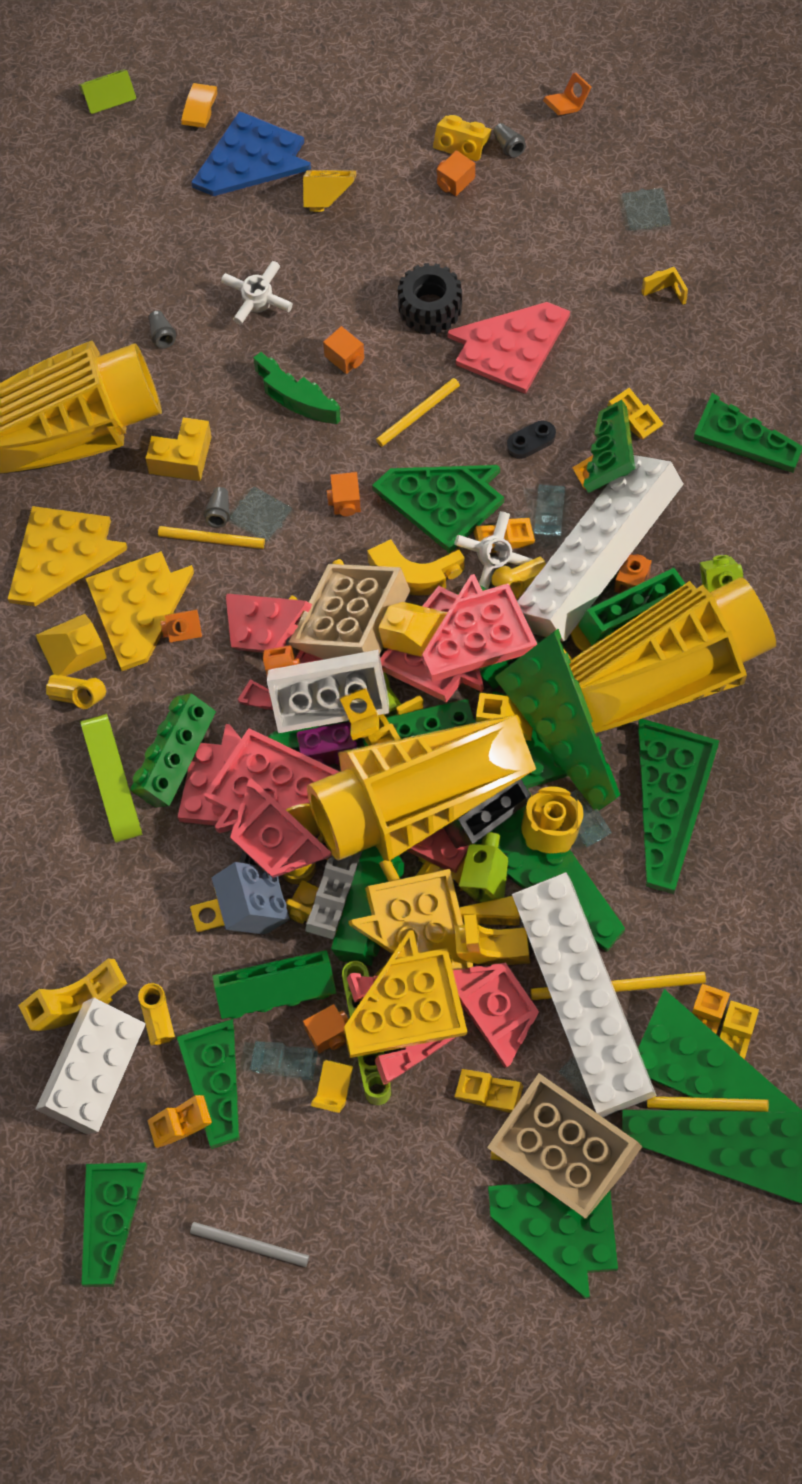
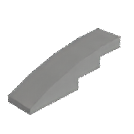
[305,851,362,939]

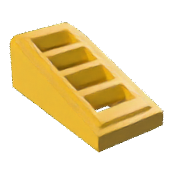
[459,896,520,926]

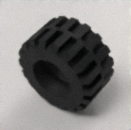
[398,263,462,334]

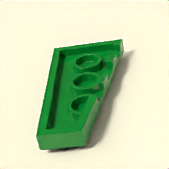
[693,393,802,473]
[583,400,636,493]
[177,1019,240,1149]
[82,1162,148,1287]

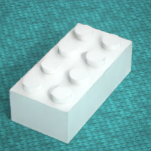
[267,650,389,733]
[35,998,146,1135]

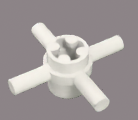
[221,261,293,325]
[454,511,533,589]

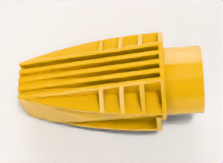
[0,341,162,473]
[569,577,776,733]
[307,716,536,861]

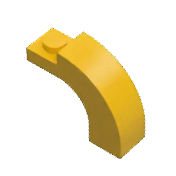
[367,539,465,595]
[455,914,530,965]
[18,959,127,1031]

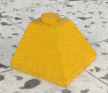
[303,170,356,212]
[378,602,447,657]
[35,614,107,676]

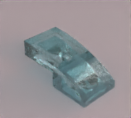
[534,484,565,536]
[570,789,612,848]
[250,1041,318,1080]

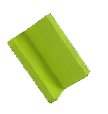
[78,69,136,114]

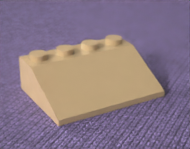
[288,564,410,659]
[487,1073,642,1218]

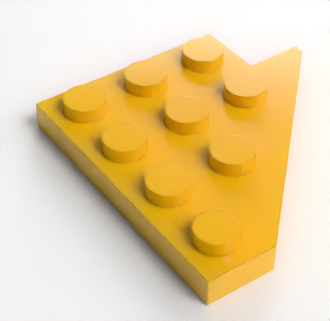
[8,506,127,607]
[86,551,194,671]
[349,869,473,970]
[344,930,467,1058]

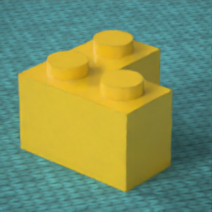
[146,417,212,481]

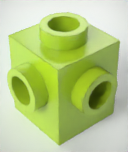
[699,555,743,592]

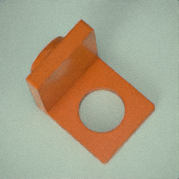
[543,73,592,115]

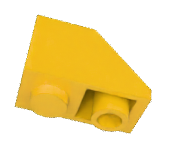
[476,693,533,741]

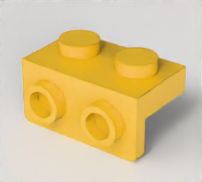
[433,115,492,161]

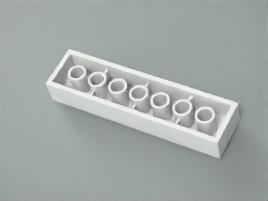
[517,455,683,641]
[512,873,657,1117]

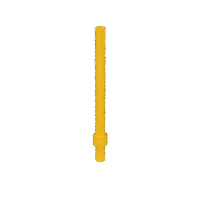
[530,972,706,1000]

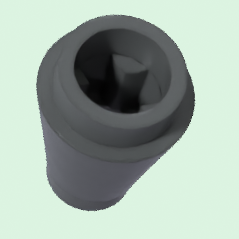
[493,123,526,157]
[148,311,176,348]
[204,487,230,528]

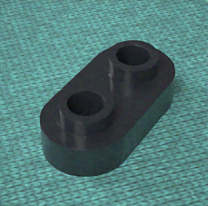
[507,420,556,459]

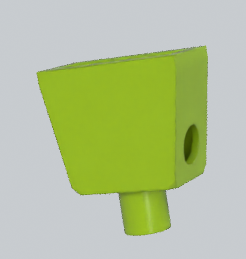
[459,832,508,902]

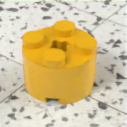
[521,786,583,853]

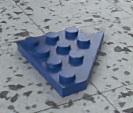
[191,111,311,196]

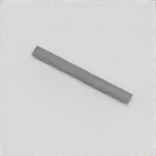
[190,1222,310,1267]

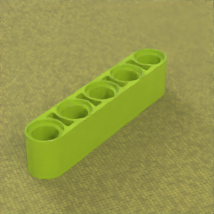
[80,714,143,843]
[342,961,391,1105]

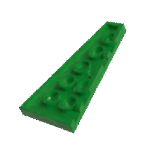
[494,629,620,813]
[638,719,720,894]
[475,789,625,952]
[638,989,802,1112]
[622,1110,802,1203]

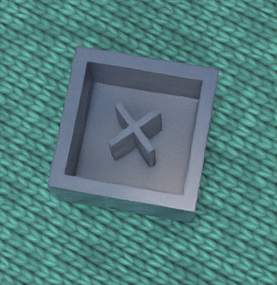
[211,862,290,934]

